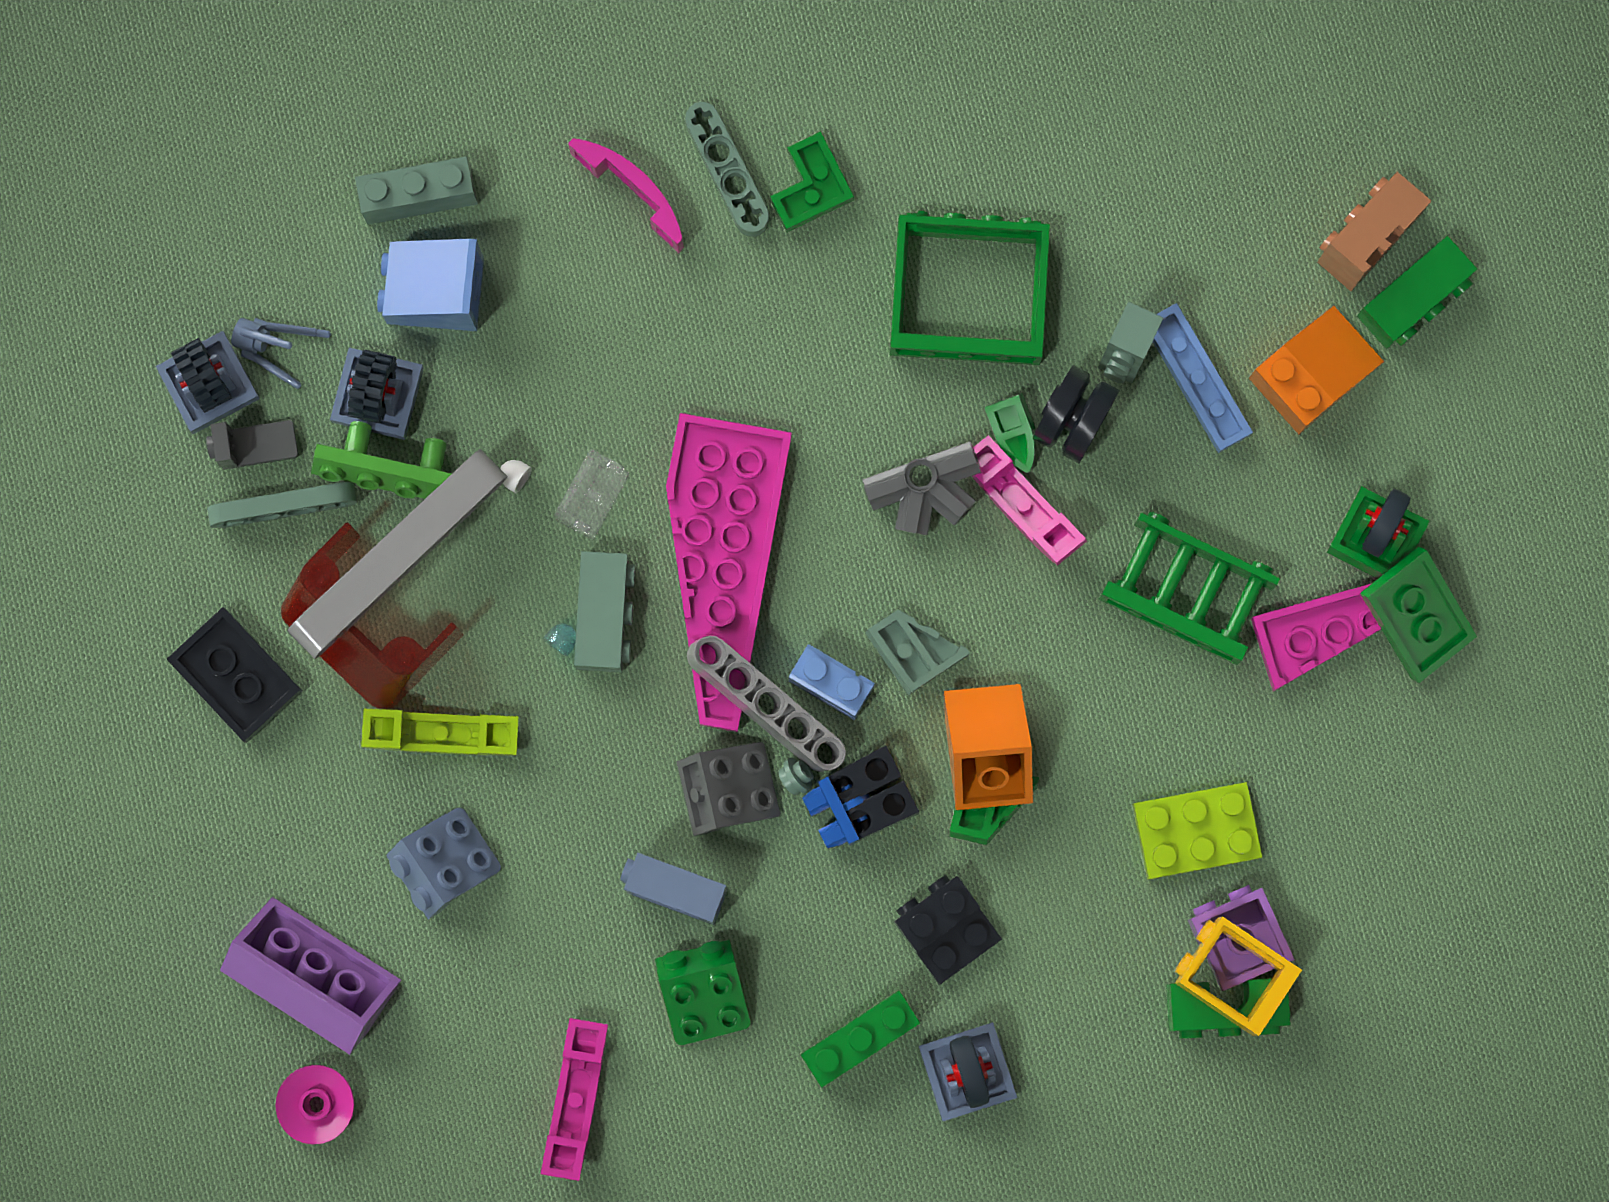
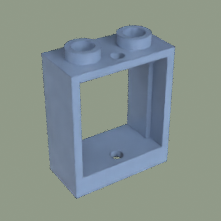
[620,853,728,926]

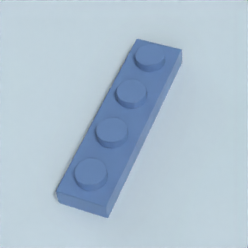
[1152,303,1253,453]

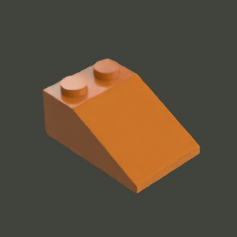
[1249,306,1384,435]

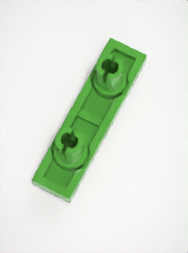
[311,421,452,499]

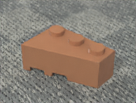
[1317,171,1431,291]

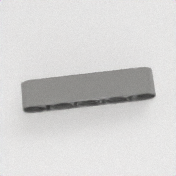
[687,635,846,772]

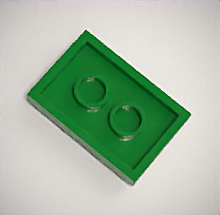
[1360,546,1477,683]

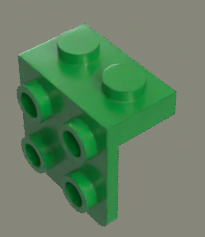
[655,939,750,1045]

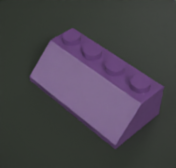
[220,897,401,1055]

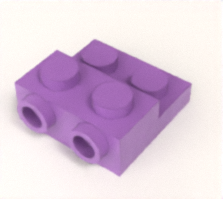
[1188,885,1295,991]

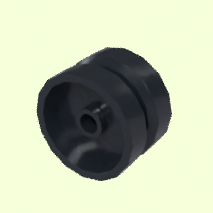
[1032,365,1120,464]

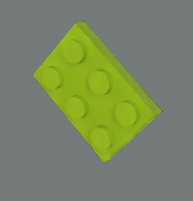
[1132,782,1263,880]

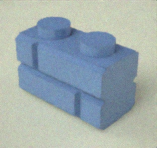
[789,644,875,720]

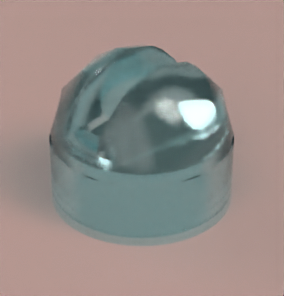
[543,624,576,657]

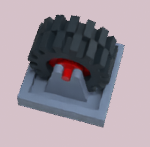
[156,331,260,434]
[330,348,424,440]

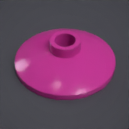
[275,1065,354,1144]

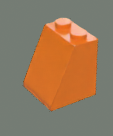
[944,684,1033,810]

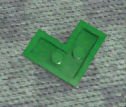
[770,131,854,232]

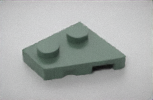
[865,609,970,696]

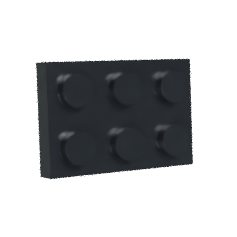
[167,607,303,743]

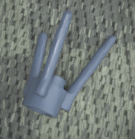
[231,318,331,389]

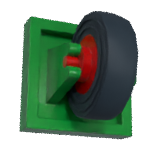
[1326,486,1430,579]

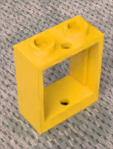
[1175,916,1302,1036]

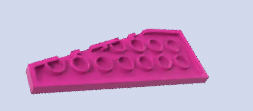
[666,413,792,732]

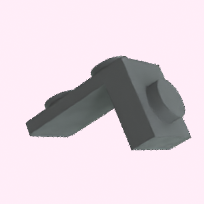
[206,420,298,470]

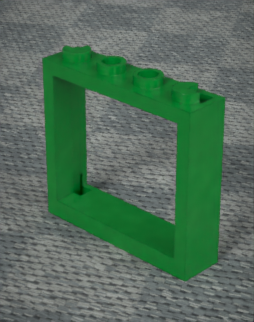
[889,210,1050,365]

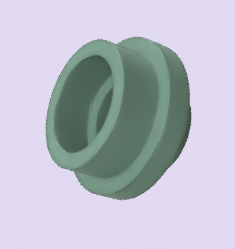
[778,758,813,795]

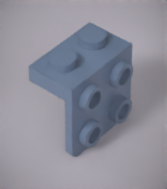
[386,808,501,919]

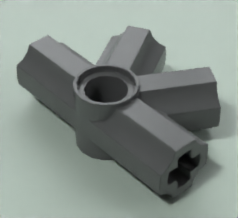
[862,441,982,535]

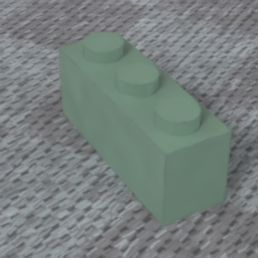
[355,156,478,225]
[1098,302,1163,384]
[574,551,636,672]

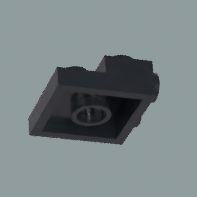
[894,875,1002,985]

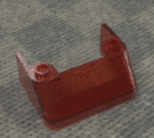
[281,522,464,709]

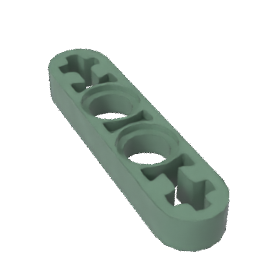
[685,102,769,237]
[207,482,357,528]

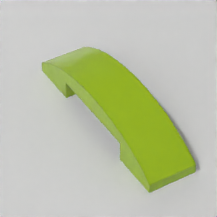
[361,708,519,756]

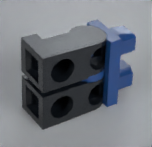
[802,745,920,849]

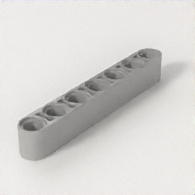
[287,449,508,659]

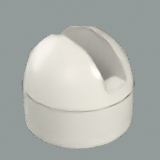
[500,460,532,493]

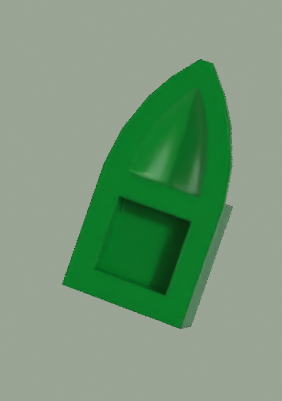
[984,393,1035,473]

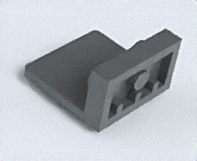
[677,742,780,836]

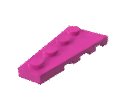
[1251,584,1381,691]

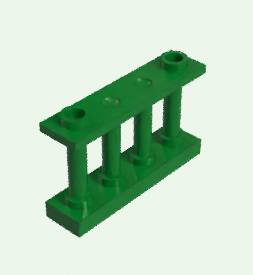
[1099,512,1280,665]

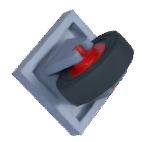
[918,1022,1017,1121]

